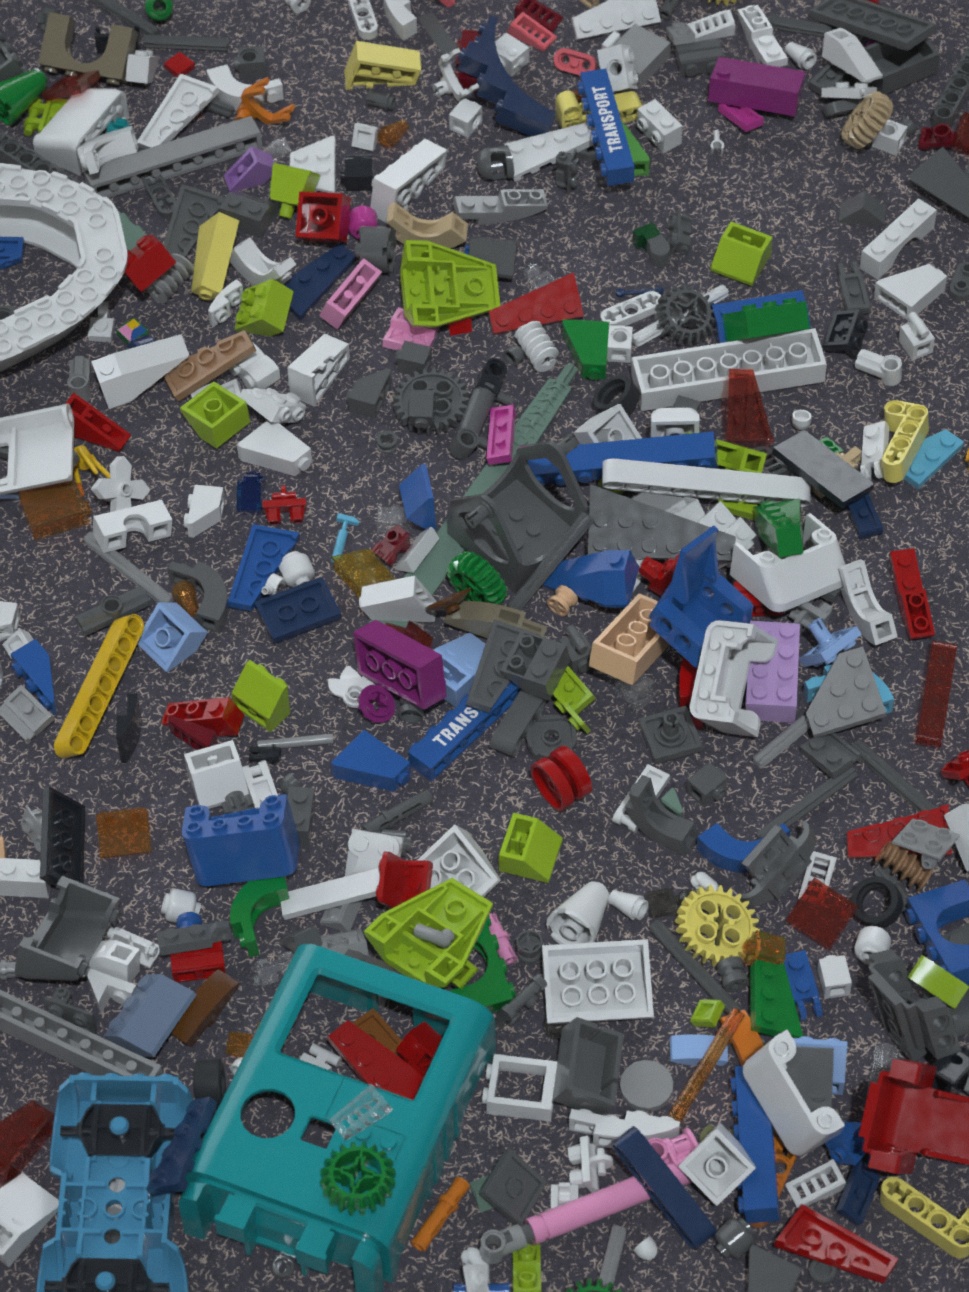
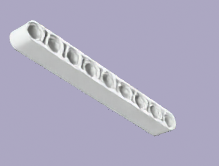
[602,459,811,507]

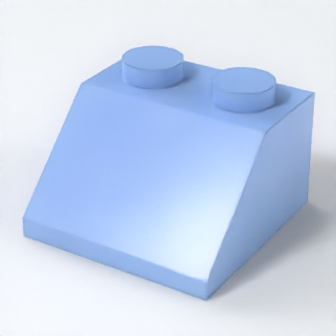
[137,602,208,672]

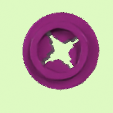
[357,684,395,724]

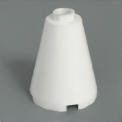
[546,881,609,944]

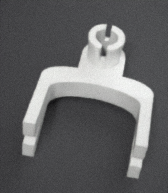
[432,48,479,101]

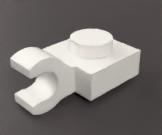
[88,302,115,342]

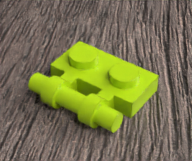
[23,97,68,136]

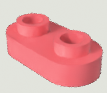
[554,48,597,75]

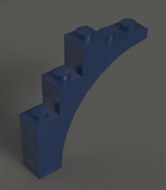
[457,15,556,137]

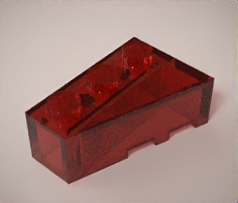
[725,369,774,444]
[0,1100,54,1186]

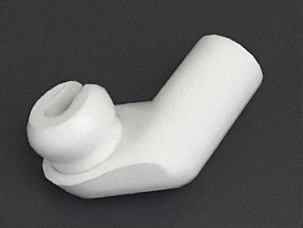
[691,872,718,891]
[461,1247,489,1283]

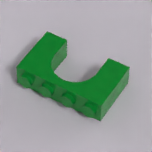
[449,916,516,1013]

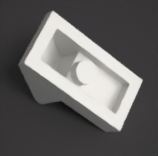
[86,968,137,1014]

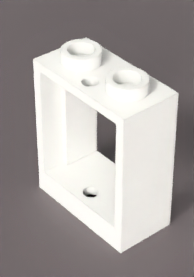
[482,1054,557,1122]

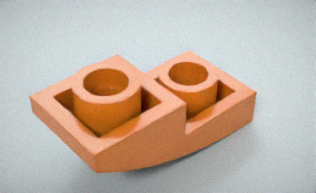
[720,1009,764,1066]

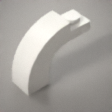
[206,65,284,111]
[77,126,139,174]
[230,237,296,285]
[838,559,898,645]

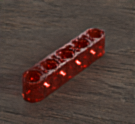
[916,640,957,748]

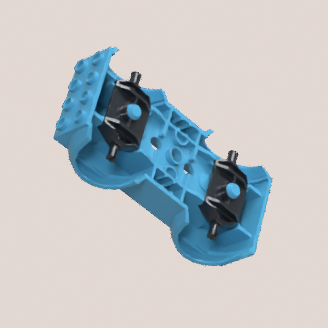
[36,1073,196,1292]

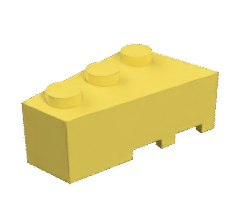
[344,41,421,90]

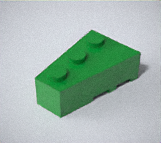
[722,298,810,342]

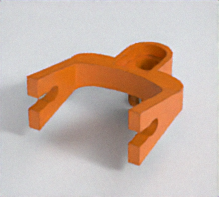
[235,77,295,124]

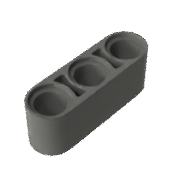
[490,690,546,757]

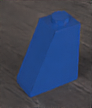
[331,730,411,792]

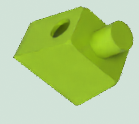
[270,163,320,219]

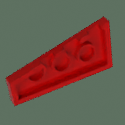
[846,804,952,859]
[774,1204,899,1284]

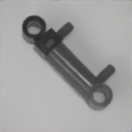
[449,358,515,459]

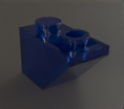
[236,471,266,511]

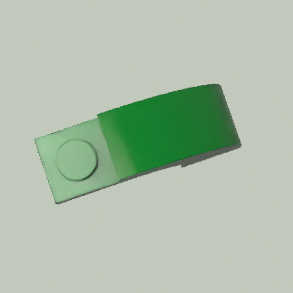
[230,876,290,957]

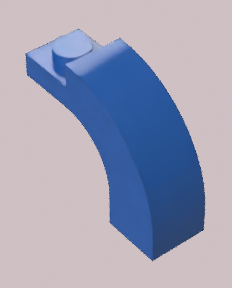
[697,823,790,873]

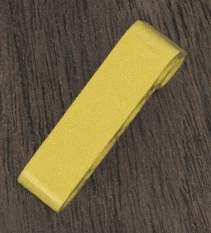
[556,91,643,129]
[882,400,929,483]
[880,1177,969,1259]

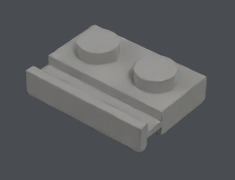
[0,685,55,744]

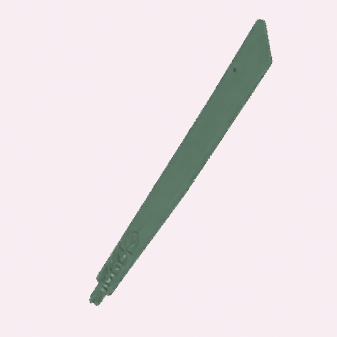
[369,363,578,633]

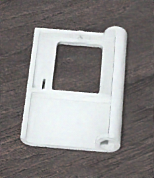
[0,404,74,495]

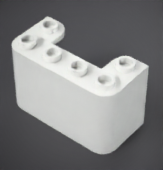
[690,620,778,737]

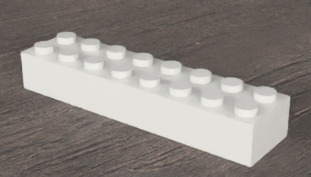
[631,328,827,411]

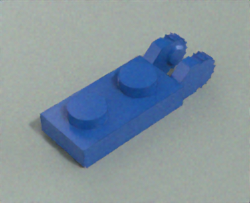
[782,950,823,1021]

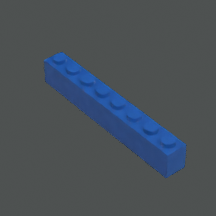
[528,431,718,486]

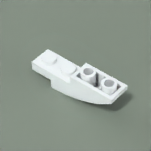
[737,5,788,67]
[569,1109,680,1148]

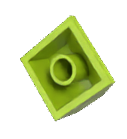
[180,382,250,449]

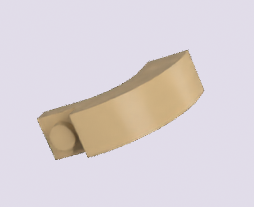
[386,202,468,248]

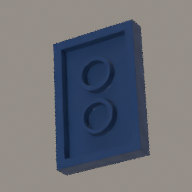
[254,577,342,644]

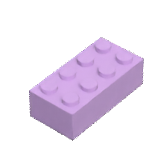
[745,621,800,723]

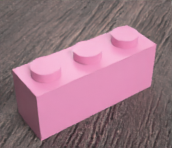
[319,258,382,330]

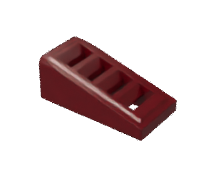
[515,0,563,33]
[168,716,218,750]

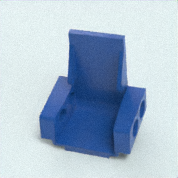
[649,525,753,668]

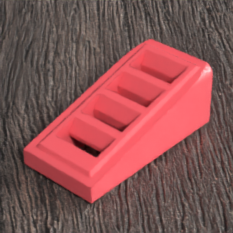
[507,12,557,52]

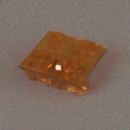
[96,806,151,858]

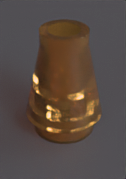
[377,119,409,147]
[172,580,199,617]

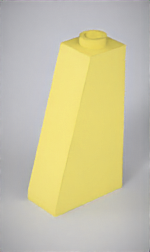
[191,212,239,300]

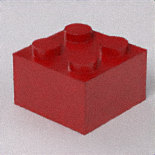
[295,191,351,243]
[124,234,177,292]

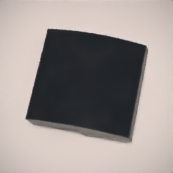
[116,693,142,763]

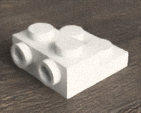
[239,388,307,423]
[697,501,756,569]

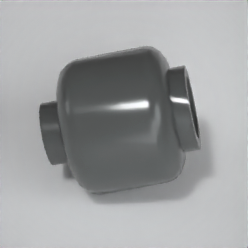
[715,1217,756,1259]

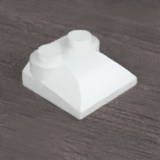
[651,408,700,437]
[345,829,404,876]

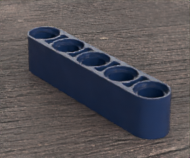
[611,1126,716,1251]

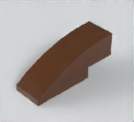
[171,969,240,1047]

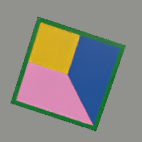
[116,318,149,345]

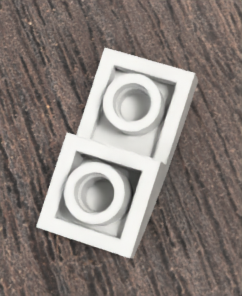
[208,279,243,327]

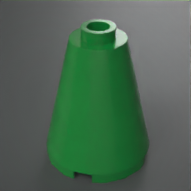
[0,69,47,126]

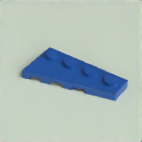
[228,524,300,611]

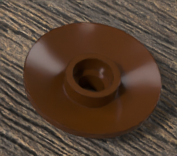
[425,587,471,614]

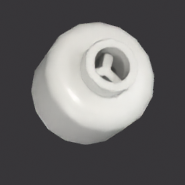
[279,551,315,587]
[161,889,201,923]
[854,926,891,965]

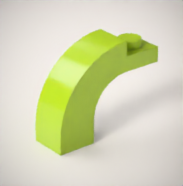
[685,431,767,473]

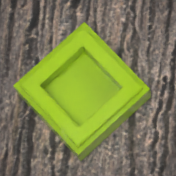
[690,1000,725,1027]

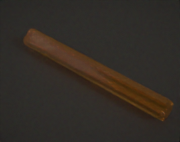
[668,1008,745,1123]

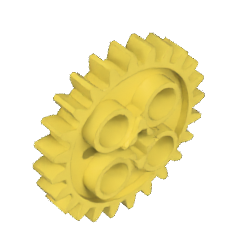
[675,885,760,967]

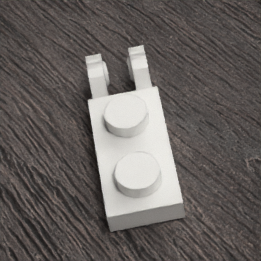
[860,421,889,480]

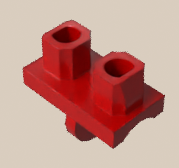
[262,485,307,525]

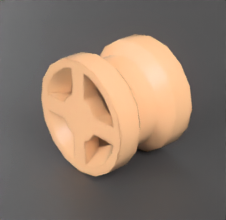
[547,585,578,617]

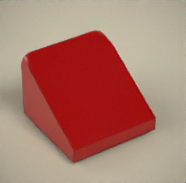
[447,317,473,336]

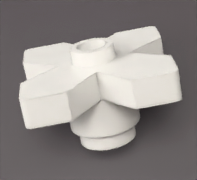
[91,456,150,512]

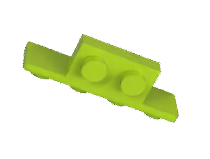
[553,666,596,734]

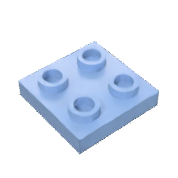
[799,617,862,667]

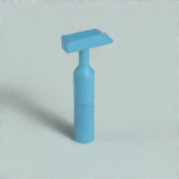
[331,513,359,564]

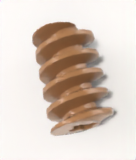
[875,840,934,892]

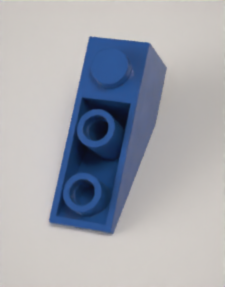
[10,639,57,716]

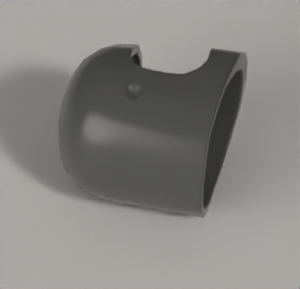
[477,145,514,180]

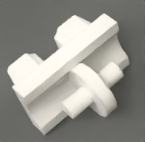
[568,1136,613,1193]

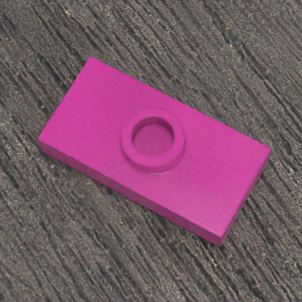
[718,104,764,132]

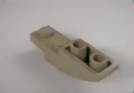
[444,601,547,638]

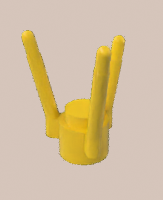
[73,445,111,494]

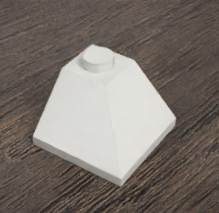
[573,404,642,444]
[678,1123,756,1206]

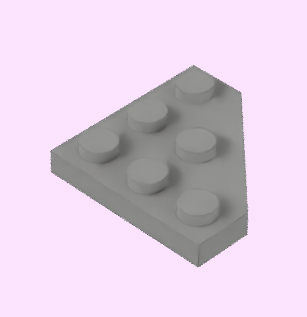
[806,646,887,738]

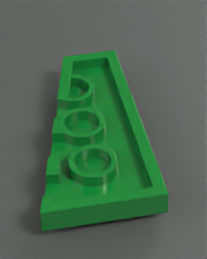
[750,935,803,1038]

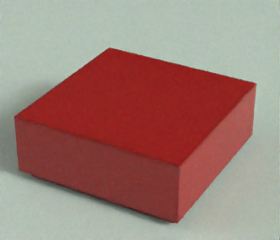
[164,52,195,78]

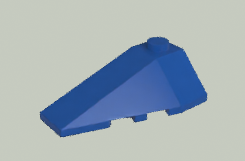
[543,550,639,608]

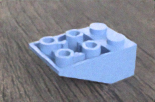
[434,632,485,707]

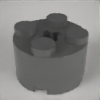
[355,226,397,273]

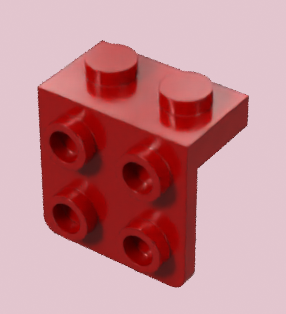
[376,851,433,909]

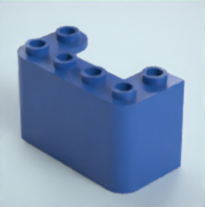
[182,794,300,886]

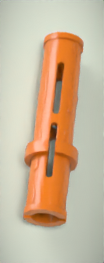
[410,1176,470,1253]

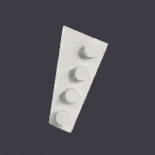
[571,0,661,41]
[137,74,220,149]
[505,123,594,182]

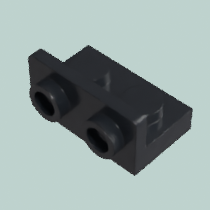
[823,309,868,359]

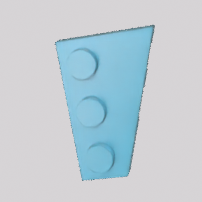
[904,429,964,489]

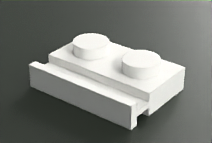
[822,82,877,99]

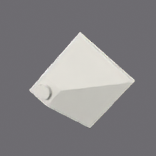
[418,825,501,897]

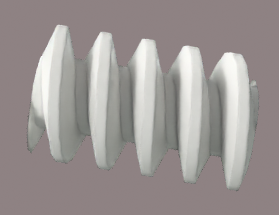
[514,321,559,372]

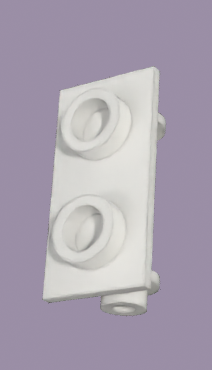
[107,927,160,968]

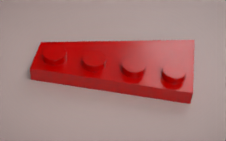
[488,272,584,335]
[326,1020,424,1100]

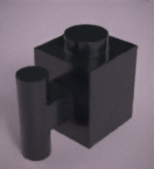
[341,154,373,191]

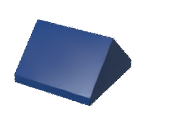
[399,464,436,532]

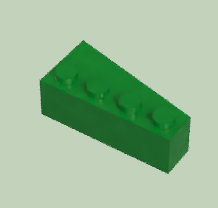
[753,498,804,558]

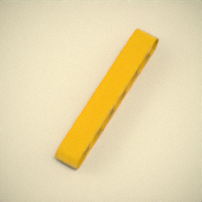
[54,614,144,759]

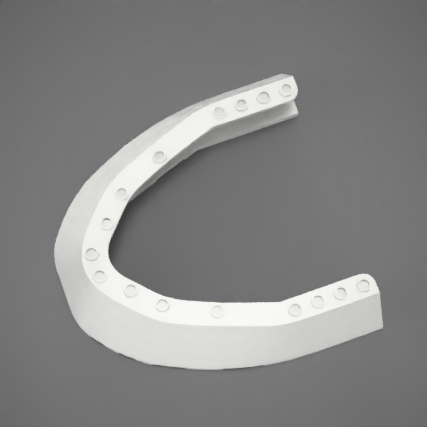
[0,163,128,372]

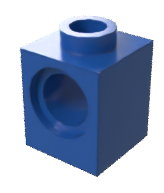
[825,1122,866,1165]

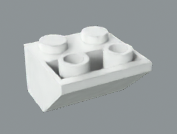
[184,740,249,809]

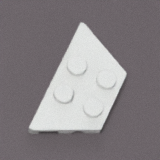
[290,136,336,193]

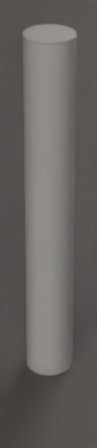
[257,733,333,748]

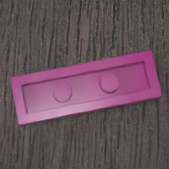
[486,404,516,465]

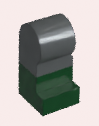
[632,222,670,267]

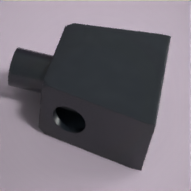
[932,1047,969,1094]

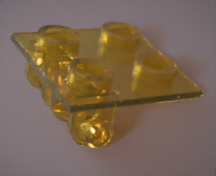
[331,548,396,598]

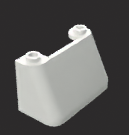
[33,88,129,176]
[743,1030,845,1156]

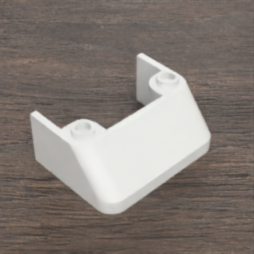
[730,513,845,612]

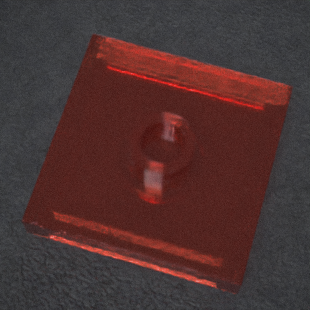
[42,70,101,101]

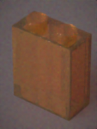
[18,476,92,541]

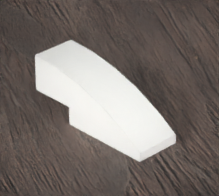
[383,0,417,41]

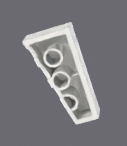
[370,139,447,222]

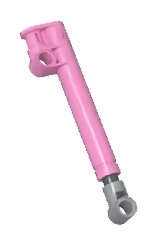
[479,1128,698,1264]

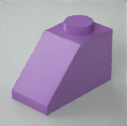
[223,146,274,192]

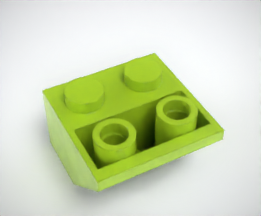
[710,221,773,286]
[234,279,294,336]
[231,660,290,733]
[499,813,563,883]

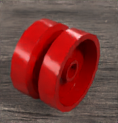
[531,746,592,812]

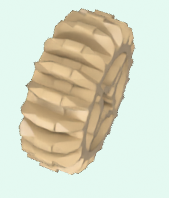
[841,91,893,149]

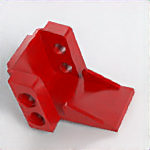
[859,1059,969,1174]

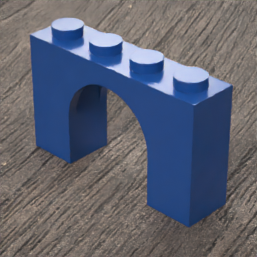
[905,879,969,985]

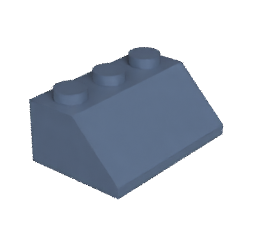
[104,974,197,1057]

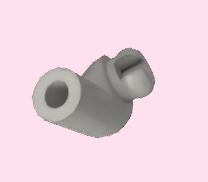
[414,924,455,947]

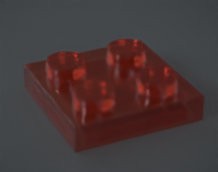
[786,877,859,950]

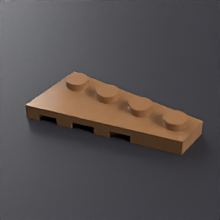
[164,330,257,402]

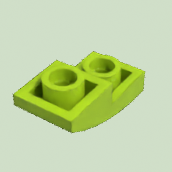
[907,955,969,1009]
[513,1244,541,1292]

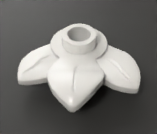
[328,666,377,708]

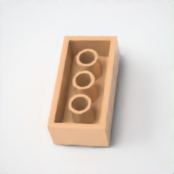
[589,593,670,685]

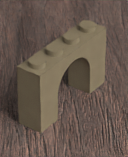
[38,12,138,86]

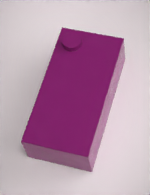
[708,57,805,116]
[353,619,447,710]

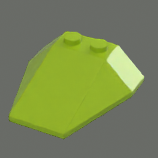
[400,240,500,328]
[364,878,493,988]

